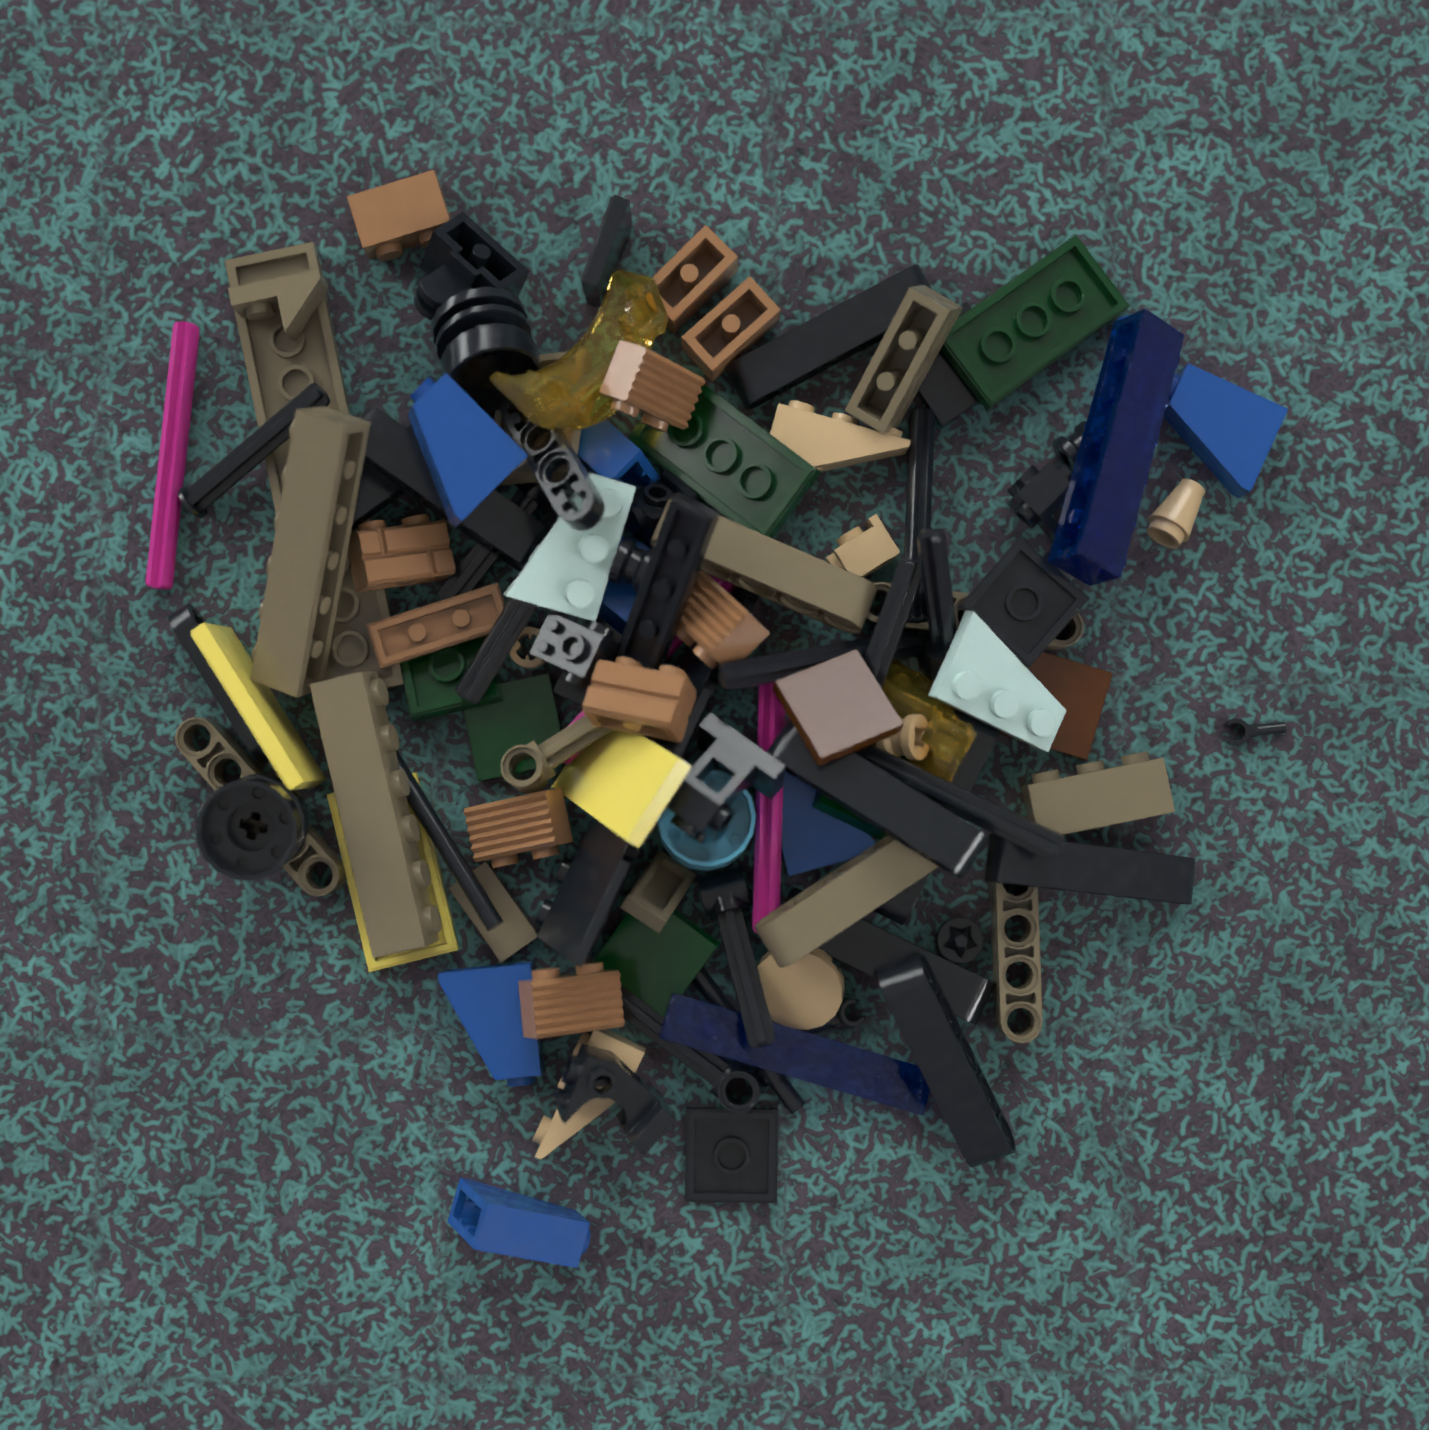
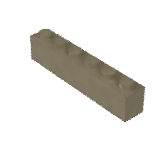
[250,406,371,697]
[309,671,441,958]

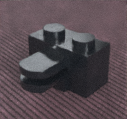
[413,212,530,320]

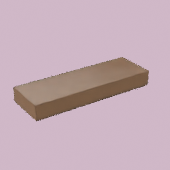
[366,582,506,669]

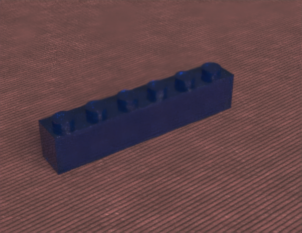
[1048,308,1185,586]

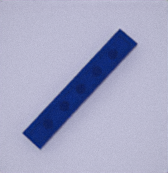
[658,993,930,1116]

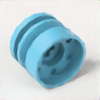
[657,770,756,872]

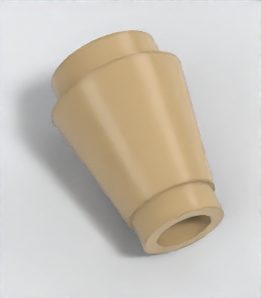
[1147,478,1205,549]

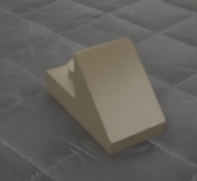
[228,269,329,342]

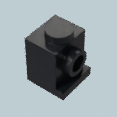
[625,470,697,548]

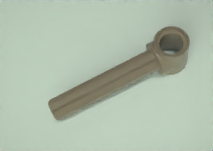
[501,715,613,794]

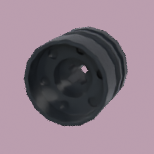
[431,286,542,412]
[196,774,309,880]

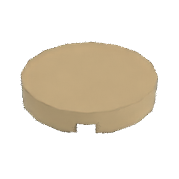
[757,948,845,1030]

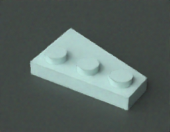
[504,472,636,622]
[928,610,1067,752]

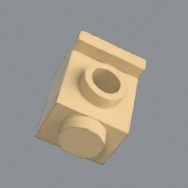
[825,514,900,578]

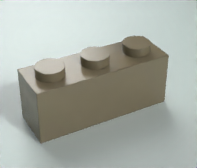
[845,285,963,434]
[1021,751,1175,835]

